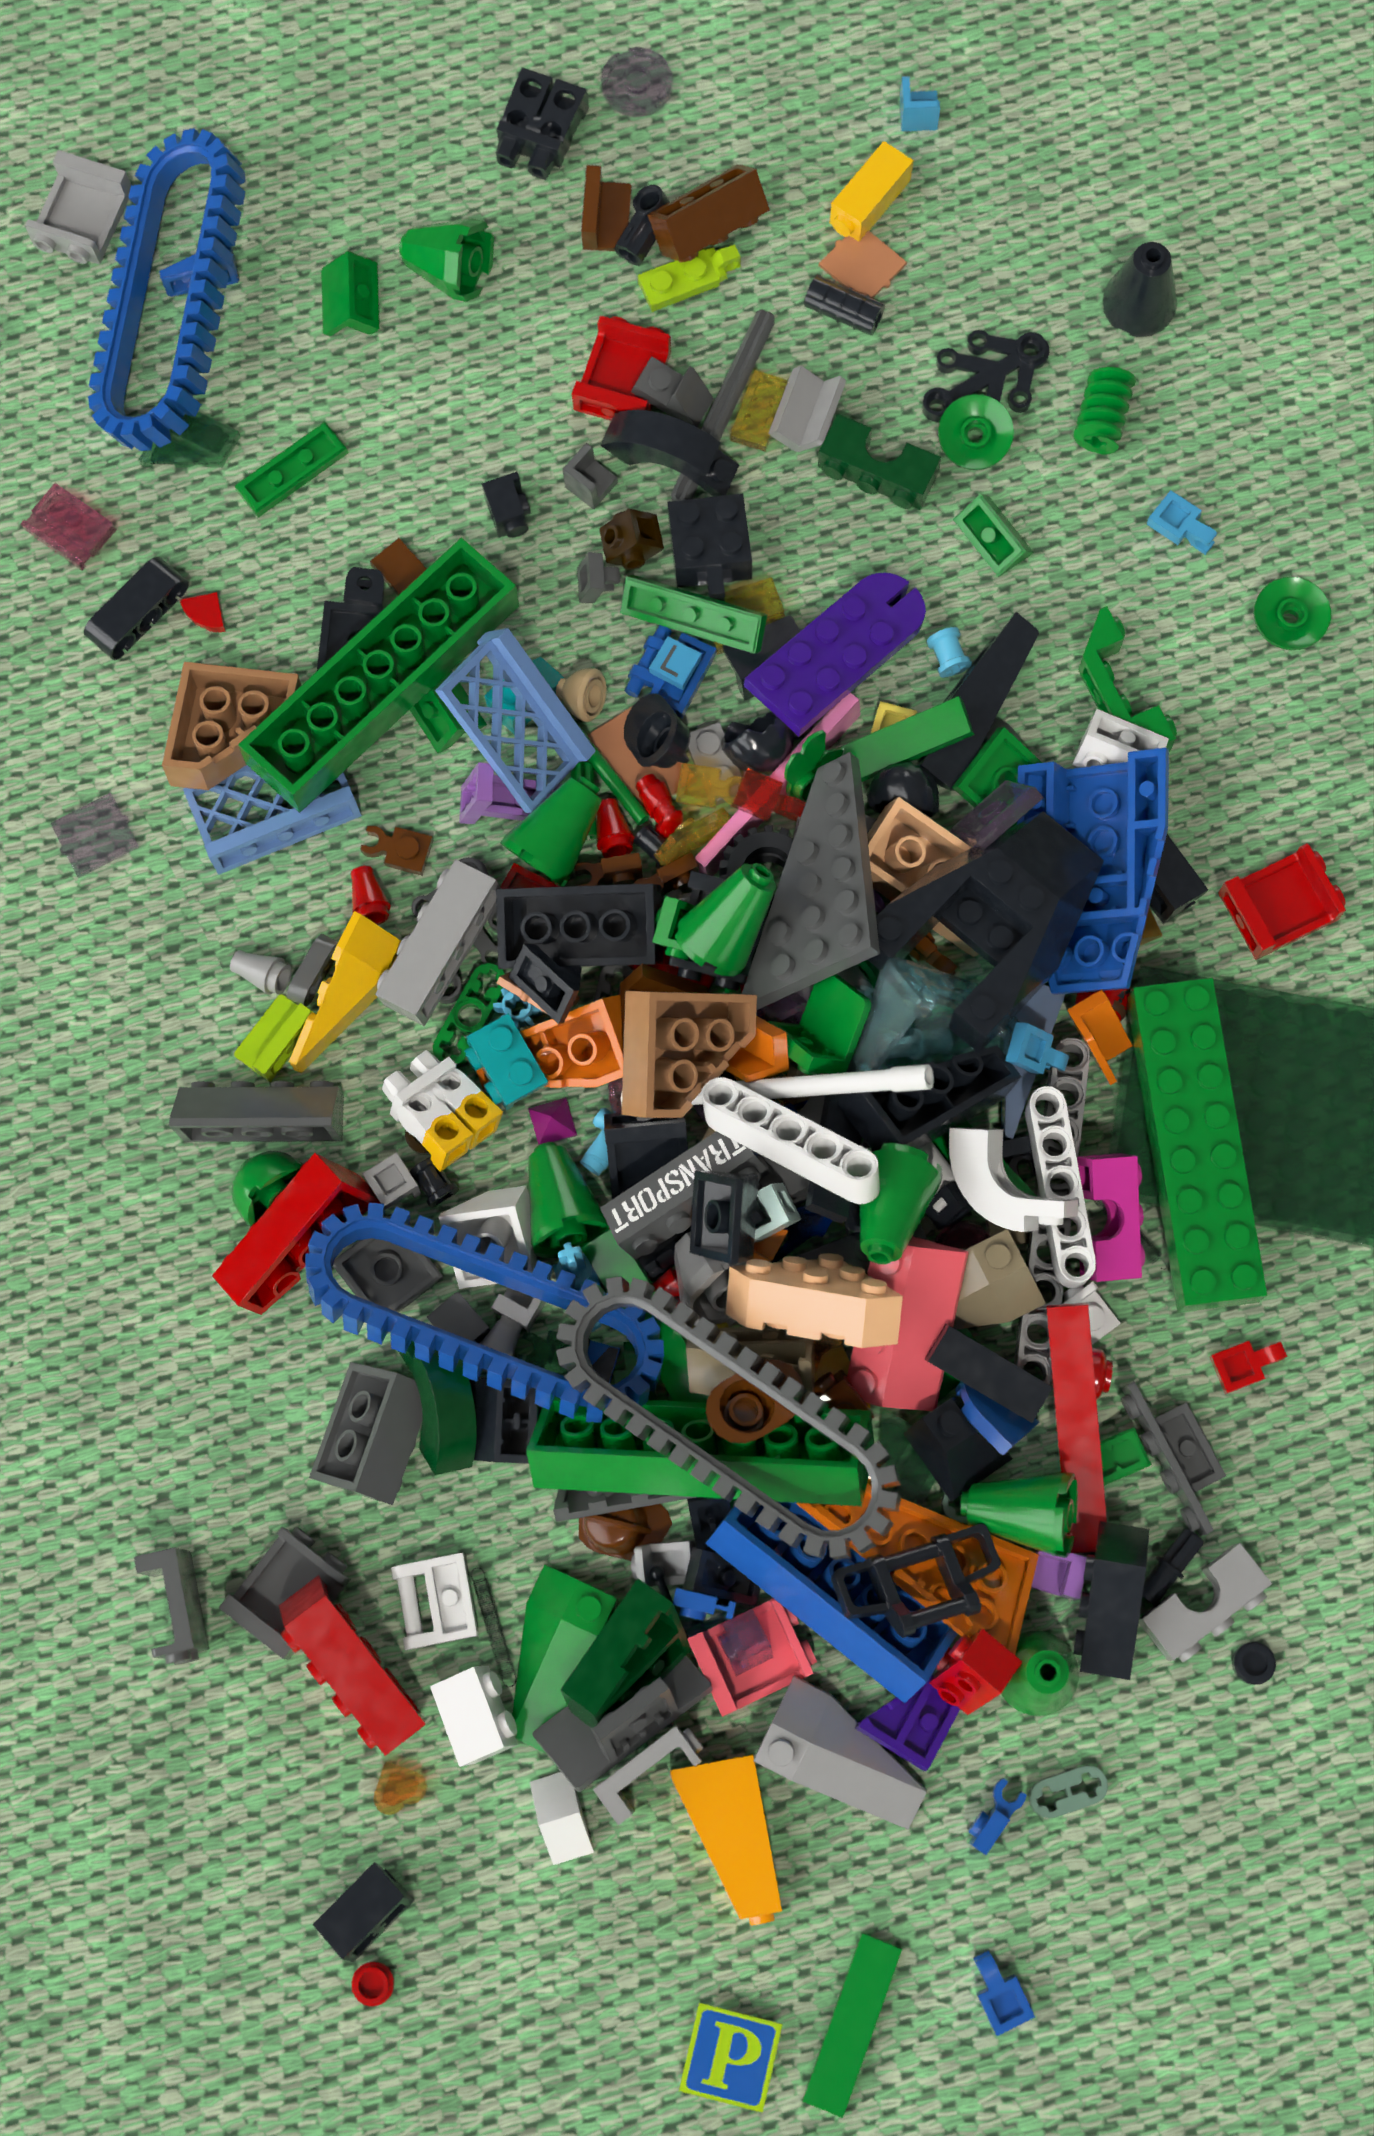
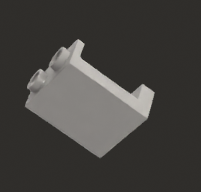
[25,150,131,265]
[593,1725,704,1825]

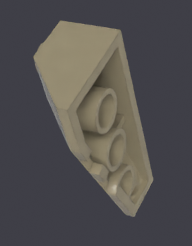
[953,1229,1046,1330]

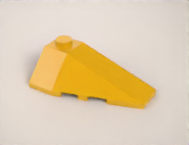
[289,911,401,1073]

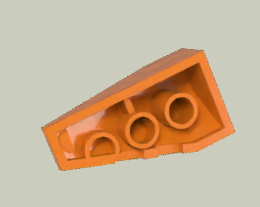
[476,995,623,1089]

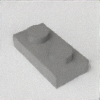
[688,722,747,807]

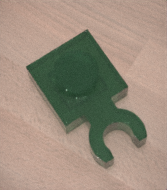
[517,1330,591,1376]

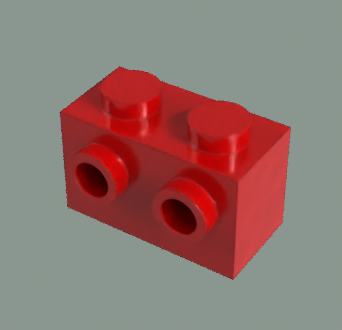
[929,1628,1023,1715]

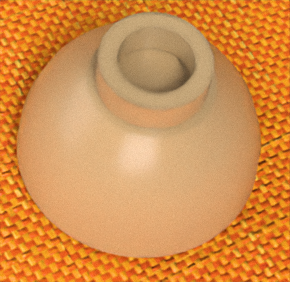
[556,668,607,722]

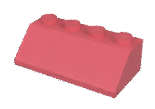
[847,1236,969,1411]

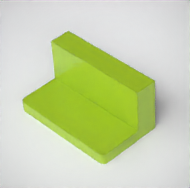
[234,994,313,1083]

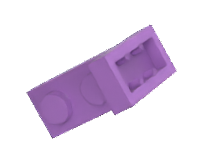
[459,762,562,824]

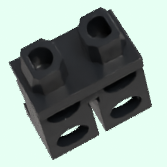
[496,67,589,180]

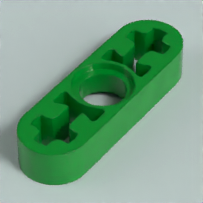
[433,963,507,1069]

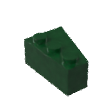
[560,1578,692,1728]

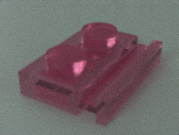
[20,483,116,571]

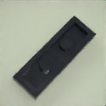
[925,1324,1053,1423]

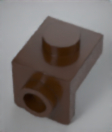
[814,1369,874,1419]

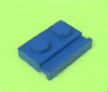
[673,1587,737,1621]

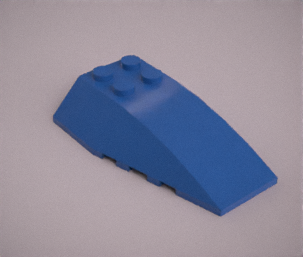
[1017,747,1169,995]

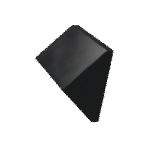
[690,1170,758,1264]

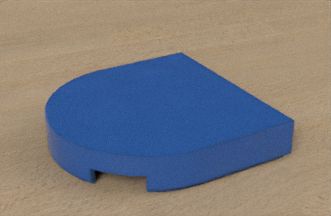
[956,1382,1039,1455]

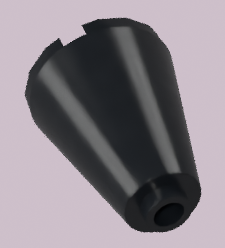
[1102,242,1177,337]

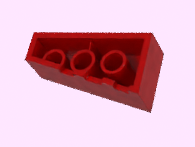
[212,1153,381,1315]
[279,1575,426,1756]

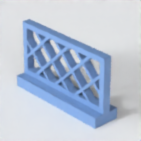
[435,628,596,813]
[183,765,362,875]

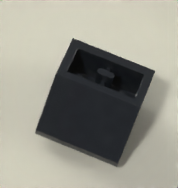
[469,1378,542,1464]

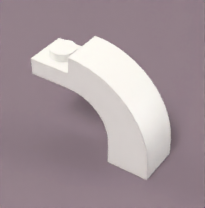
[949,1127,1078,1232]

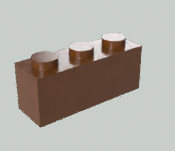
[648,164,770,262]

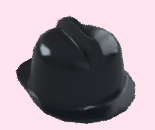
[624,694,691,769]

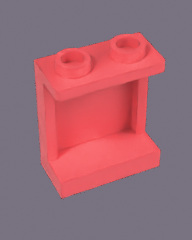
[687,1598,817,1717]

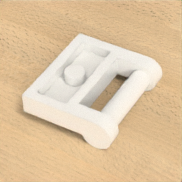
[391,1553,479,1650]

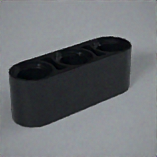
[84,557,189,660]

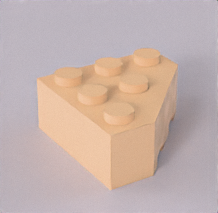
[726,1253,903,1348]

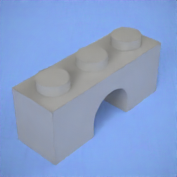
[1139,1543,1272,1662]

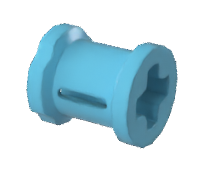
[927,627,972,678]

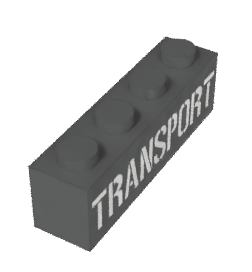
[600,1131,771,1260]

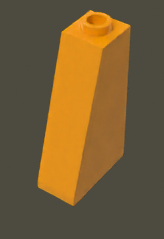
[670,1754,782,1925]

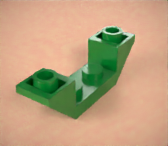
[1078,606,1177,751]

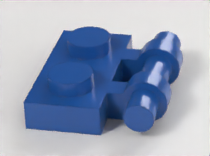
[624,625,716,719]

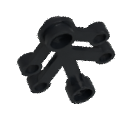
[922,330,1050,422]

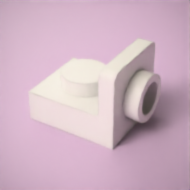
[1062,1282,1121,1345]

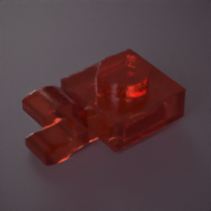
[731,768,806,821]

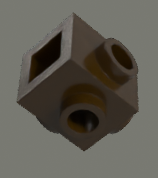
[599,508,664,570]

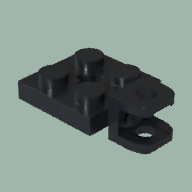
[316,567,385,672]

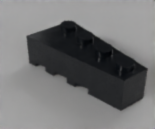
[837,1045,1022,1152]

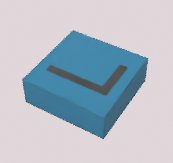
[649,636,702,690]

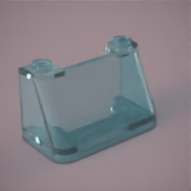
[854,957,1020,1072]

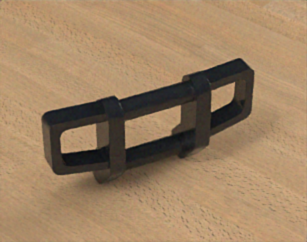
[831,1524,1001,1638]

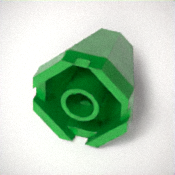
[399,218,495,302]

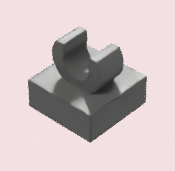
[577,552,620,603]

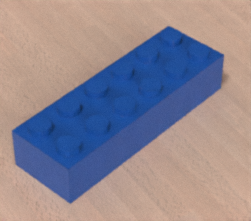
[705,1502,958,1704]

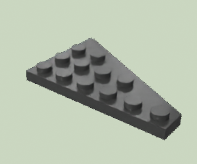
[742,752,880,1010]

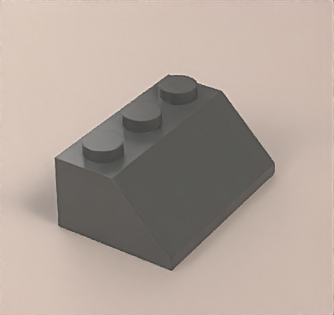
[309,1362,423,1505]

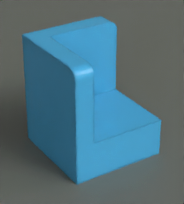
[900,76,940,131]

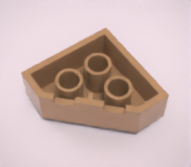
[162,662,302,790]
[622,991,757,1118]

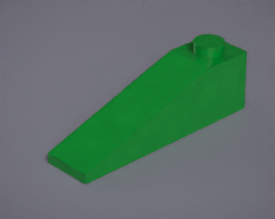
[512,1565,619,1754]

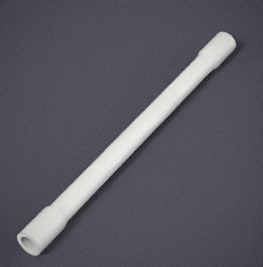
[621,1064,933,1105]

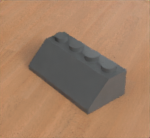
[169,1081,344,1142]

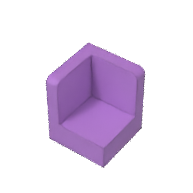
[1031,1549,1086,1600]

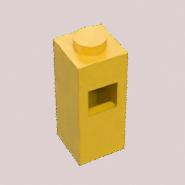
[829,141,914,242]

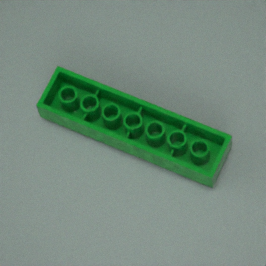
[238,538,519,813]
[1127,978,1268,1313]
[526,1396,875,1506]

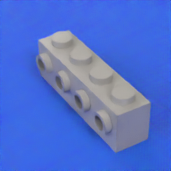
[375,859,501,1027]

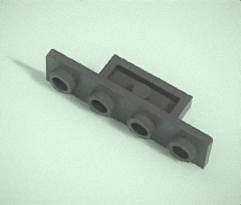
[1121,1381,1226,1537]

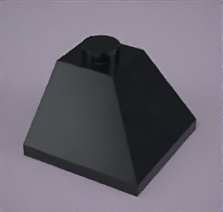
[903,1396,1013,1502]

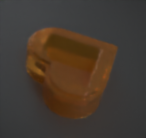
[373,1761,428,1815]

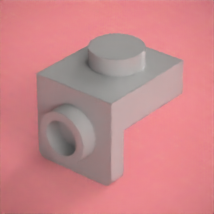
[631,1540,695,1587]

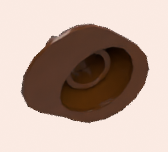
[706,1359,804,1443]
[579,1504,672,1561]

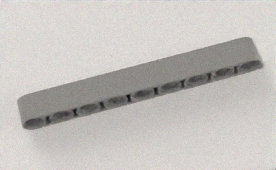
[1014,1038,1090,1384]

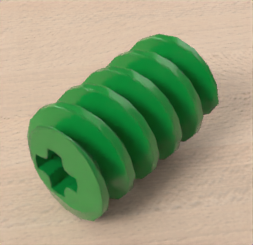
[1073,367,1136,455]

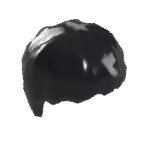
[722,712,794,775]
[866,761,939,818]

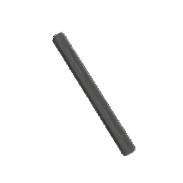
[671,309,775,501]

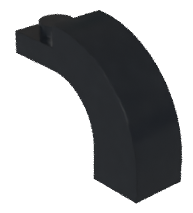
[600,410,739,497]

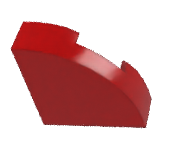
[180,592,226,632]

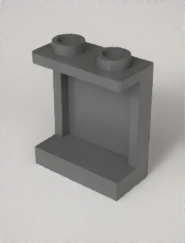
[218,1526,351,1660]
[134,1547,209,1665]

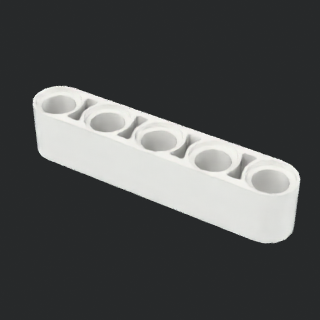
[702,1077,880,1204]
[1025,1086,1096,1288]

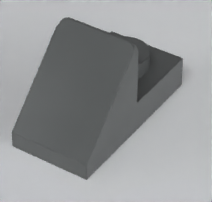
[631,356,714,427]

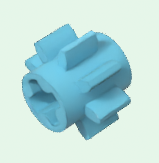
[493,988,543,1032]

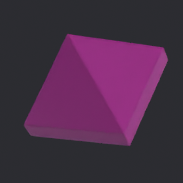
[528,1098,577,1145]

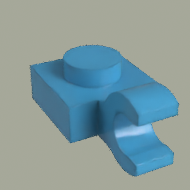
[1147,490,1217,555]
[1005,1022,1069,1074]

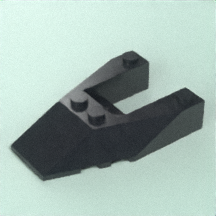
[868,811,1104,1054]

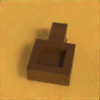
[574,852,643,886]
[634,853,699,894]

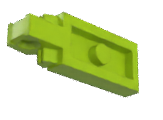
[637,245,741,312]

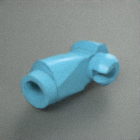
[580,1108,619,1176]

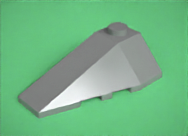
[753,1675,927,1830]

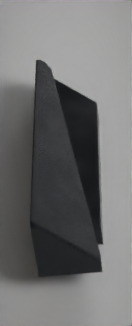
[915,612,1039,791]

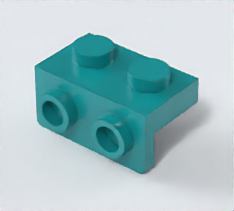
[464,1013,548,1111]

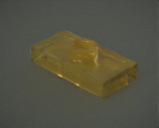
[730,370,788,452]
[654,807,731,865]

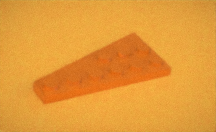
[796,1484,1039,1655]

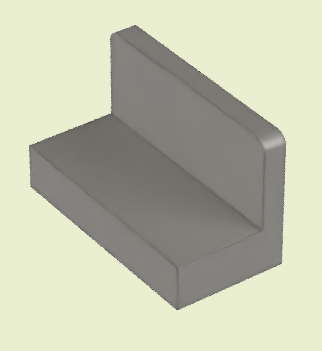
[768,366,846,452]

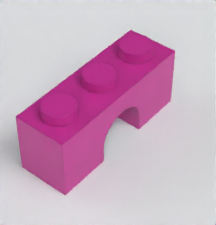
[1076,1153,1145,1282]

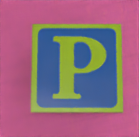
[679,2002,783,2113]

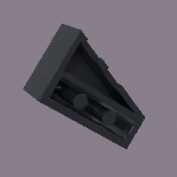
[1073,1521,1150,1680]

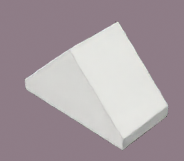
[530,1772,594,1865]

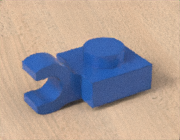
[968,1778,1026,1855]
[973,1950,1035,2036]

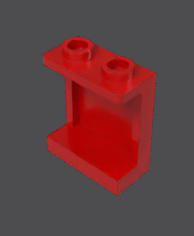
[572,316,671,421]
[1218,843,1346,960]

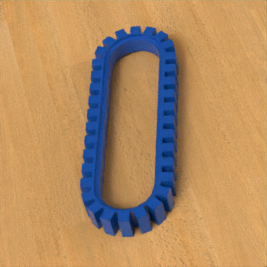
[88,128,246,451]
[305,1203,664,1423]

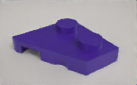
[855,1675,960,1771]

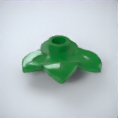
[784,730,843,803]

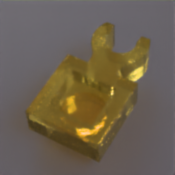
[676,763,748,809]

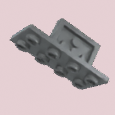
[532,1656,713,1792]

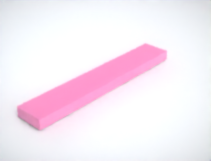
[695,693,861,876]

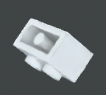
[1072,709,1169,768]
[430,1665,518,1767]

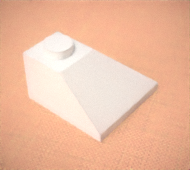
[439,1186,537,1289]

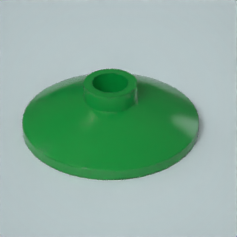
[938,394,1014,470]
[1253,577,1331,650]

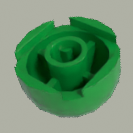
[232,1151,303,1227]

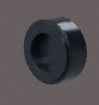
[1232,1642,1276,1685]

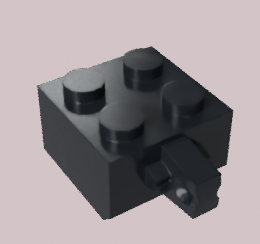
[667,493,752,602]

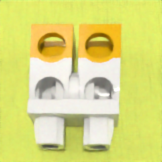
[382,1050,503,1172]

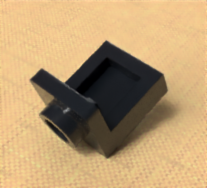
[687,1497,731,1553]

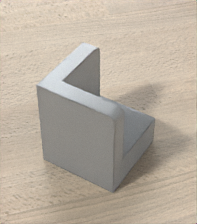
[362,1152,421,1210]
[491,1288,546,1332]

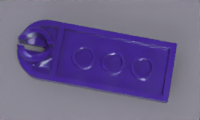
[744,573,926,736]

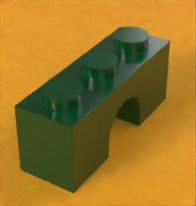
[818,413,941,511]

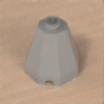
[674,1232,746,1327]

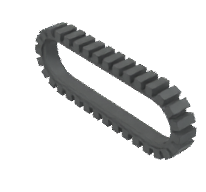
[556,1277,901,1560]

